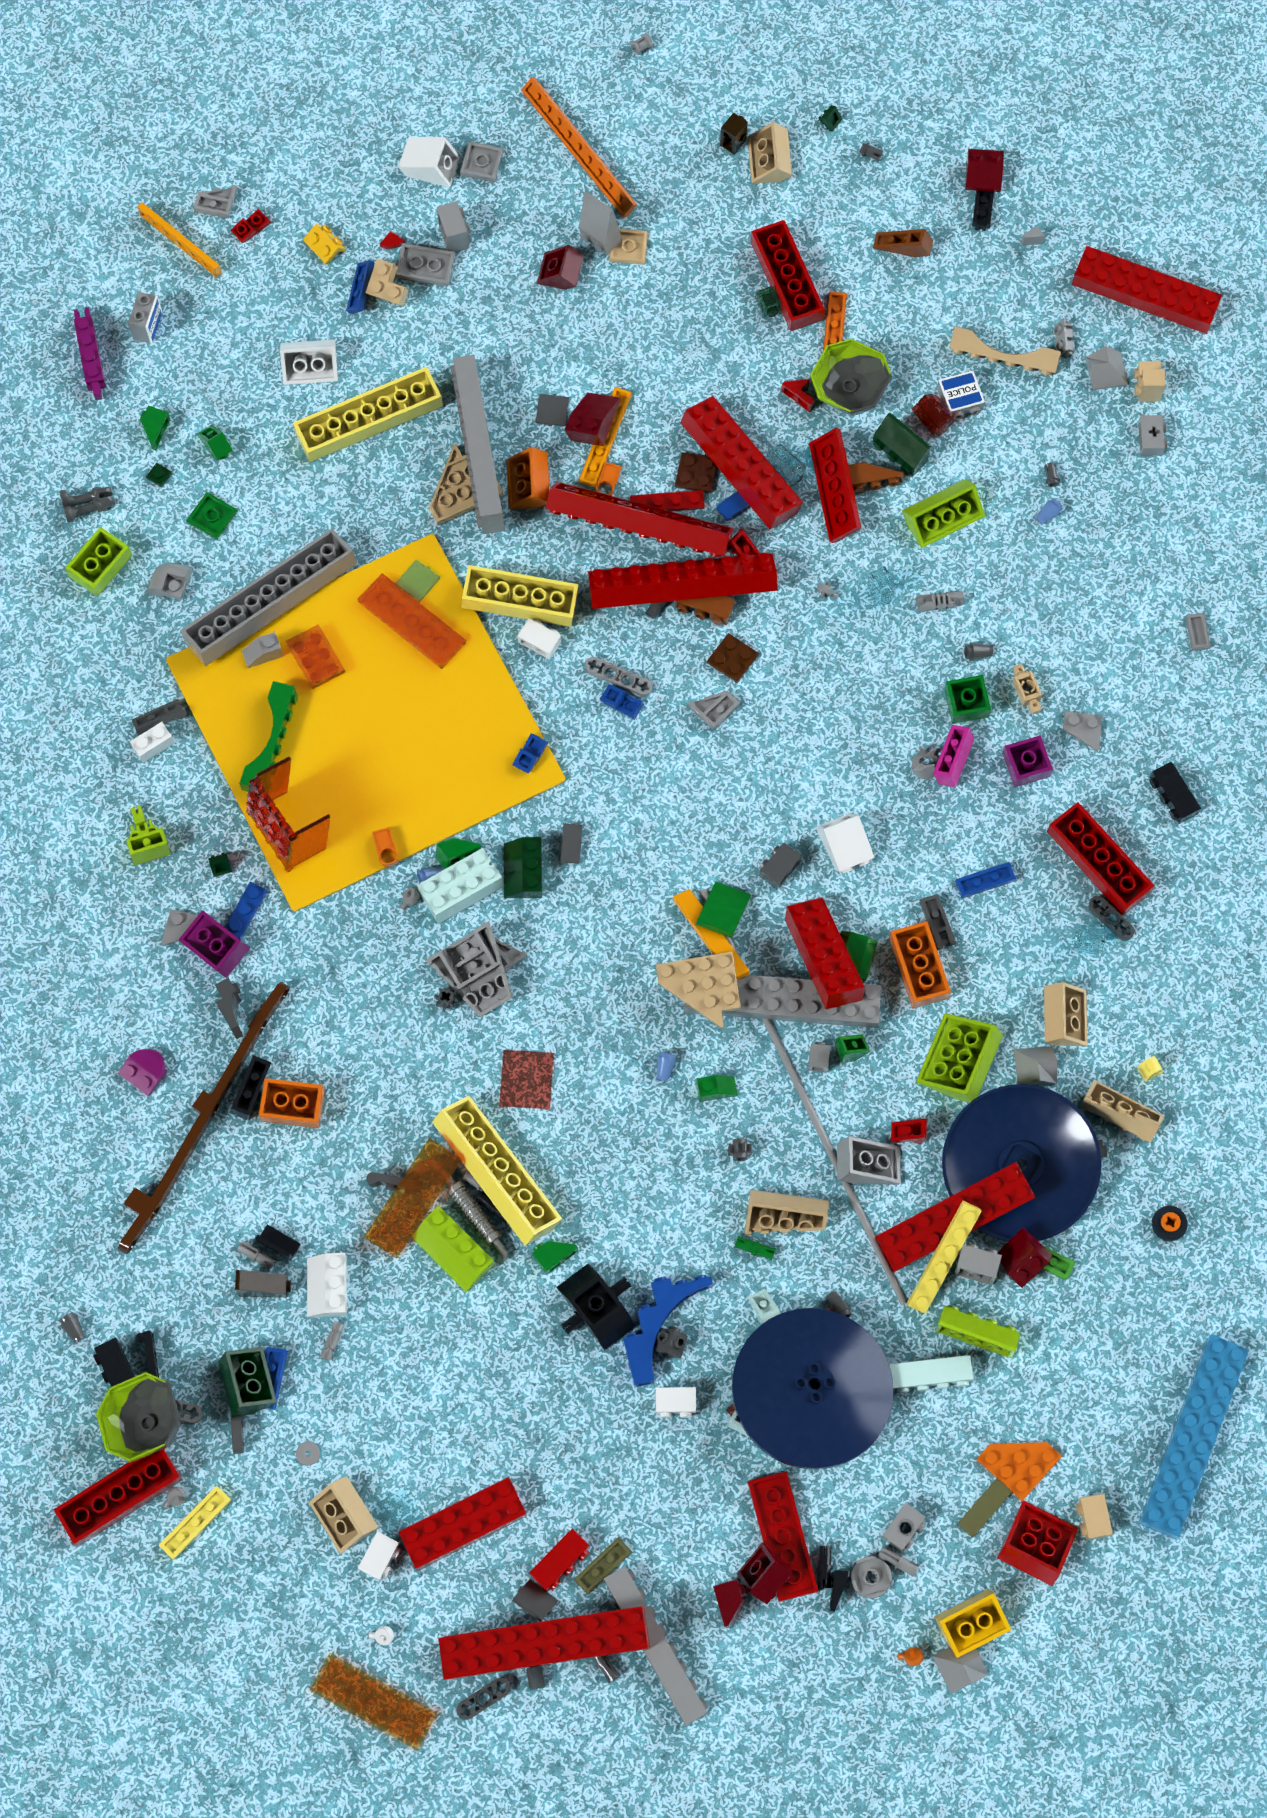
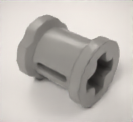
[630,33,653,55]

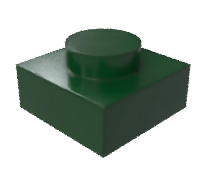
[146,463,172,488]

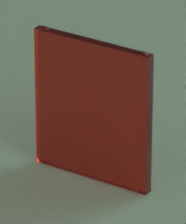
[499,1050,554,1110]

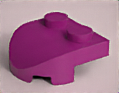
[117,1049,167,1096]

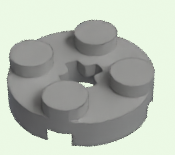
[850,1556,892,1599]

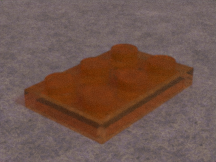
[285,624,345,689]

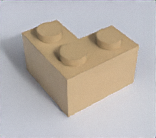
[366,258,409,307]
[1134,361,1166,402]

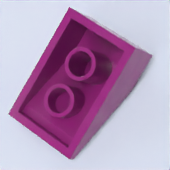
[179,910,250,978]

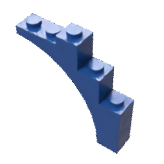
[623,1275,713,1387]

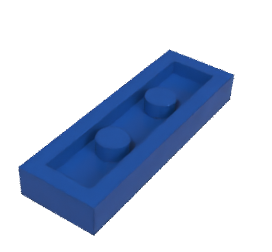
[346,260,375,314]
[955,862,1016,899]
[225,882,267,940]
[265,1347,288,1410]

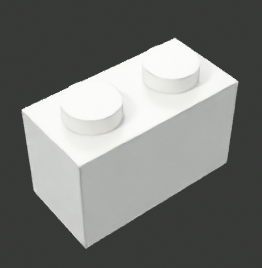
[517,618,561,660]
[130,722,175,763]
[655,1387,696,1418]
[358,1531,401,1581]

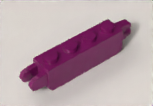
[73,307,106,400]

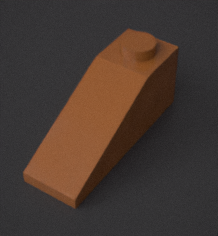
[873,229,933,257]

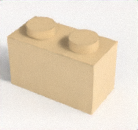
[1076,1494,1113,1541]

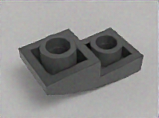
[560,823,582,864]

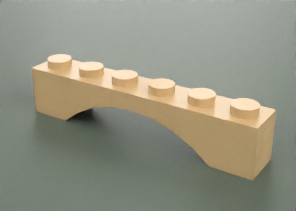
[949,326,1061,376]

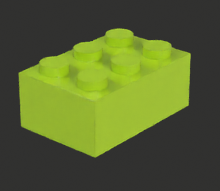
[65,527,132,597]

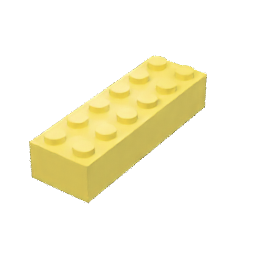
[461,565,579,627]

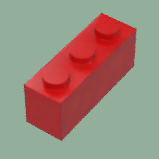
[529,1528,590,1592]

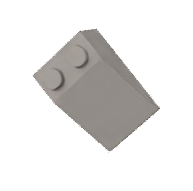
[579,192,622,254]
[837,1136,901,1185]

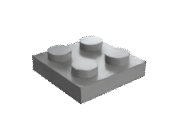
[460,141,504,183]

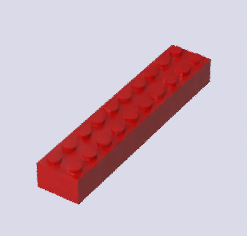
[546,481,734,557]
[588,552,778,609]
[438,1606,650,1680]

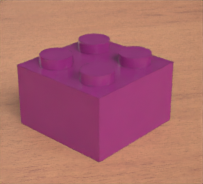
[1002,735,1053,787]

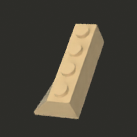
[1080,1080,1164,1143]
[744,1190,829,1235]

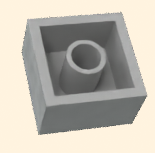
[436,201,471,253]
[953,1243,1002,1285]

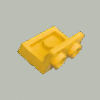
[303,224,346,264]

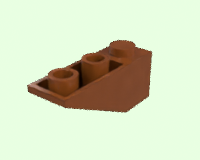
[848,462,904,493]
[675,596,735,625]

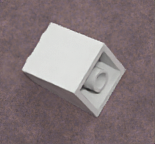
[398,137,460,187]
[815,813,875,873]

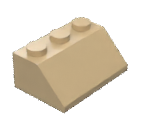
[747,122,792,184]
[1044,982,1088,1046]
[309,1476,379,1554]

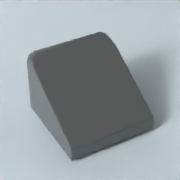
[526,1667,545,1690]

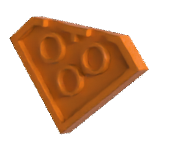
[976,1442,1062,1501]

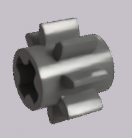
[434,986,458,1012]
[728,1138,752,1161]

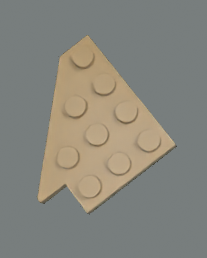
[429,444,504,525]
[656,952,741,1029]

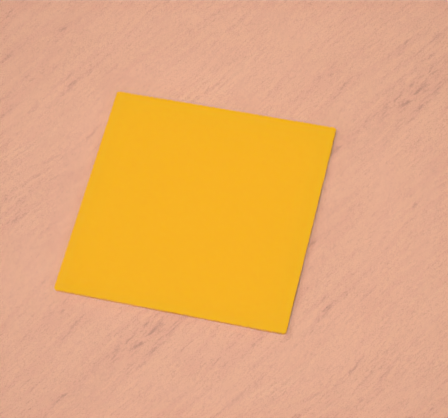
[166,534,565,912]

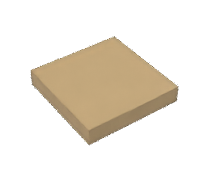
[609,229,648,265]

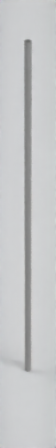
[700,889,908,1305]

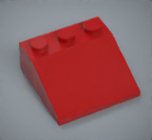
[997,1500,1078,1586]

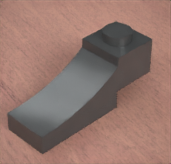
[215,977,243,1039]

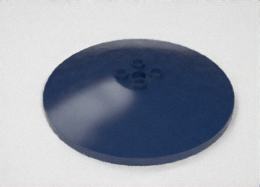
[942,1084,1102,1241]
[732,1308,893,1470]

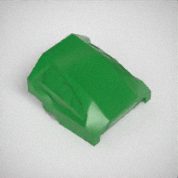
[840,931,878,981]

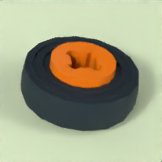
[1152,1205,1188,1241]

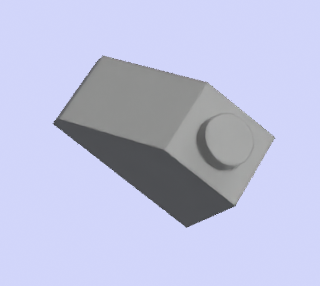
[242,632,283,668]

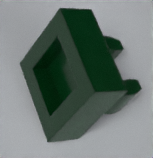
[818,105,842,132]
[208,853,232,877]

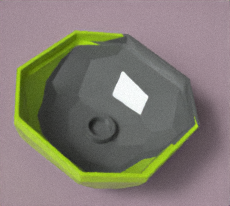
[810,339,892,416]
[96,1372,181,1462]

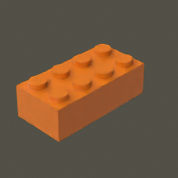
[889,921,951,1009]

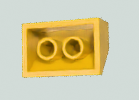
[934,1589,1011,1658]

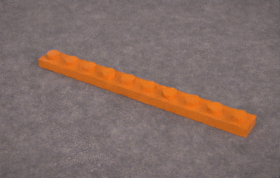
[521,77,637,217]

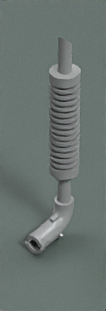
[406,1157,508,1261]

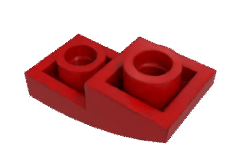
[230,208,271,243]

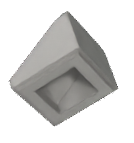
[1021,227,1045,245]

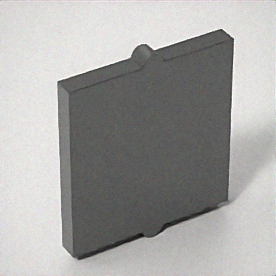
[535,394,569,426]
[512,1579,558,1622]

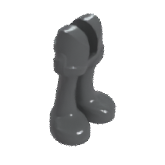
[59,487,115,523]

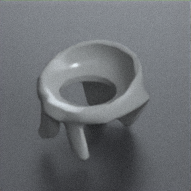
[912,746,939,779]

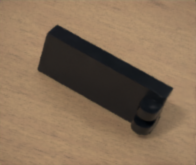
[972,191,994,231]
[136,1330,159,1378]

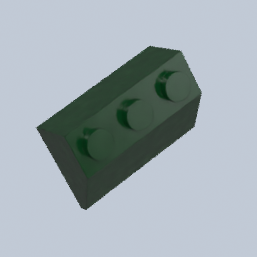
[872,412,931,476]
[504,837,542,898]
[218,1347,277,1417]

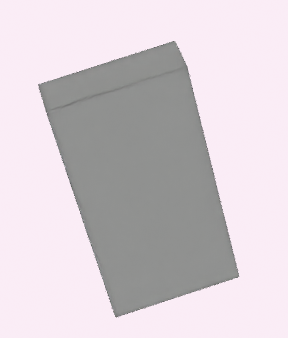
[1185,613,1211,651]

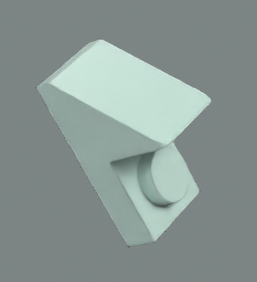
[747,1289,781,1323]

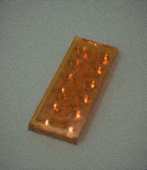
[357,573,466,669]
[364,1137,462,1259]
[310,1653,438,1751]

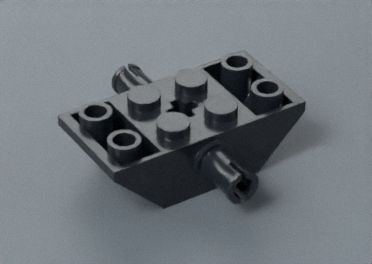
[556,1264,636,1351]

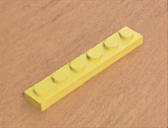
[907,1201,981,1314]

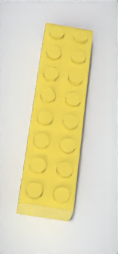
[293,367,443,463]
[432,1096,562,1246]

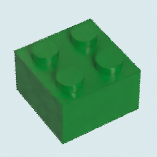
[944,675,991,724]

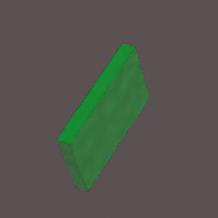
[696,881,751,938]

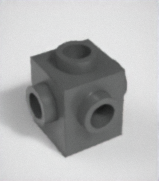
[654,1326,688,1359]

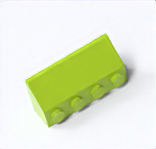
[902,479,985,548]
[411,1205,495,1293]
[935,1305,1020,1358]

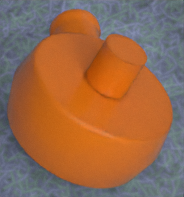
[897,1647,923,1666]

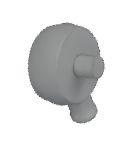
[817,581,839,599]
[400,888,420,910]
[163,1487,186,1509]

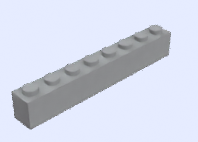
[603,1566,709,1727]

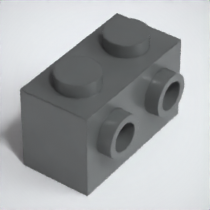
[759,843,802,890]

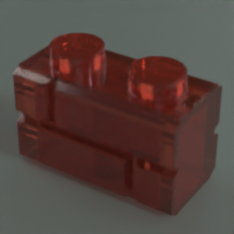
[912,394,955,437]

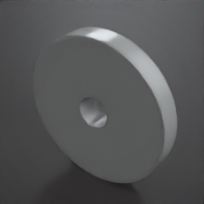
[296,1441,320,1466]

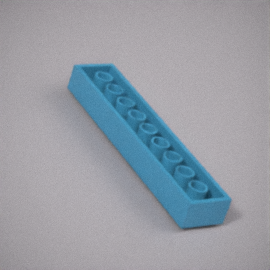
[1138,1334,1249,1539]

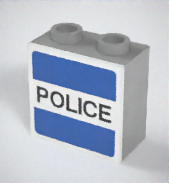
[128,291,162,344]
[937,371,985,420]

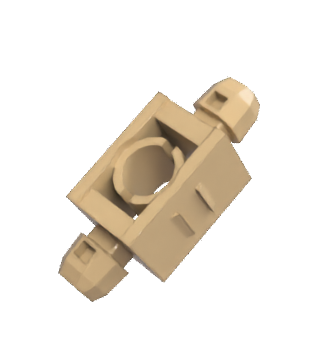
[1012,664,1042,714]

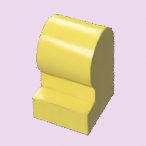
[1137,1056,1163,1082]

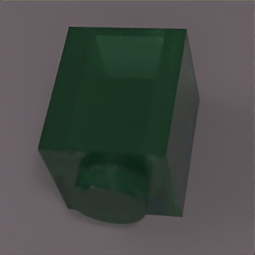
[755,285,781,317]

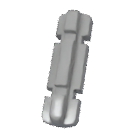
[320,1321,344,1361]

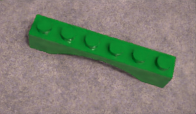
[239,681,298,795]

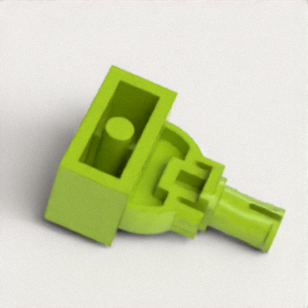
[126,805,171,866]

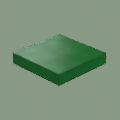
[186,492,238,540]

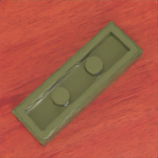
[957,1478,1012,1538]
[574,1537,632,1595]

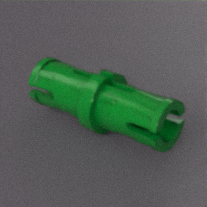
[734,1235,776,1260]

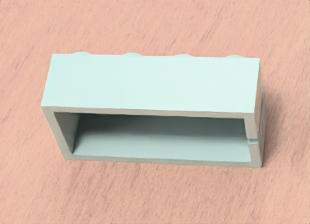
[417,848,504,924]

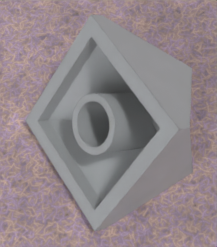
[1085,346,1128,390]
[1014,1046,1057,1086]
[932,1647,988,1694]

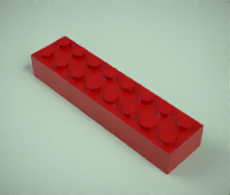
[1071,245,1222,334]
[680,396,803,529]
[875,1162,1035,1272]

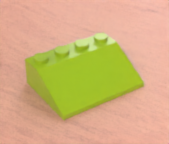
[916,1013,1003,1103]

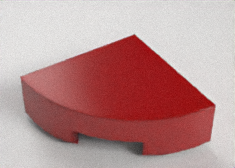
[380,231,405,249]

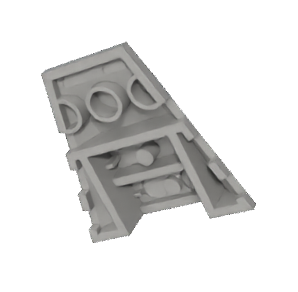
[425,921,513,1017]

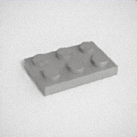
[395,243,455,287]

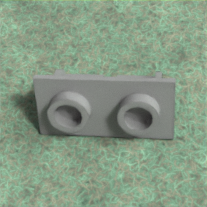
[1054,318,1074,357]

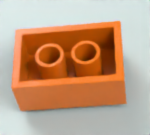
[259,1078,325,1129]

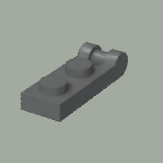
[132,699,186,735]
[919,894,956,950]
[366,1172,423,1195]

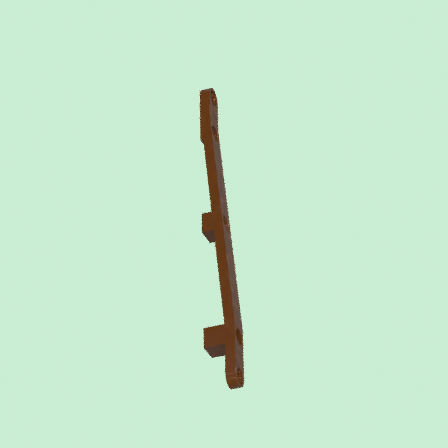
[118,982,290,1254]

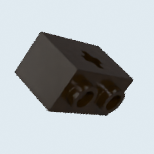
[720,113,748,155]

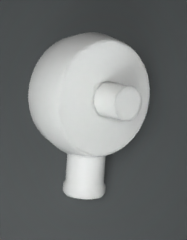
[369,1626,394,1645]

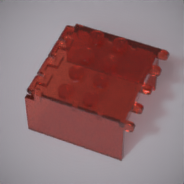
[246,757,331,872]

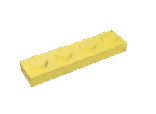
[159,1486,232,1560]

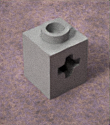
[808,1042,830,1072]

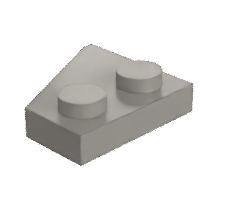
[688,690,740,730]
[161,909,198,946]

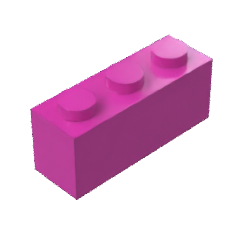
[933,725,974,788]

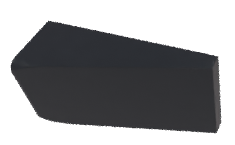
[829,1570,850,1613]

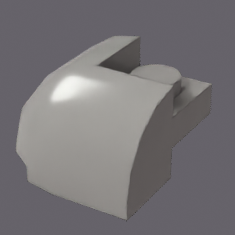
[147,563,193,600]

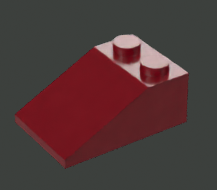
[564,392,621,447]

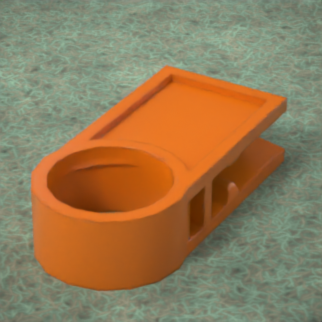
[596,462,622,496]
[372,827,398,867]

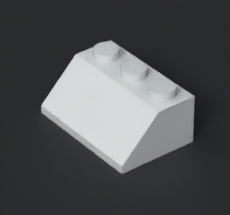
[280,340,338,385]
[307,1253,347,1317]

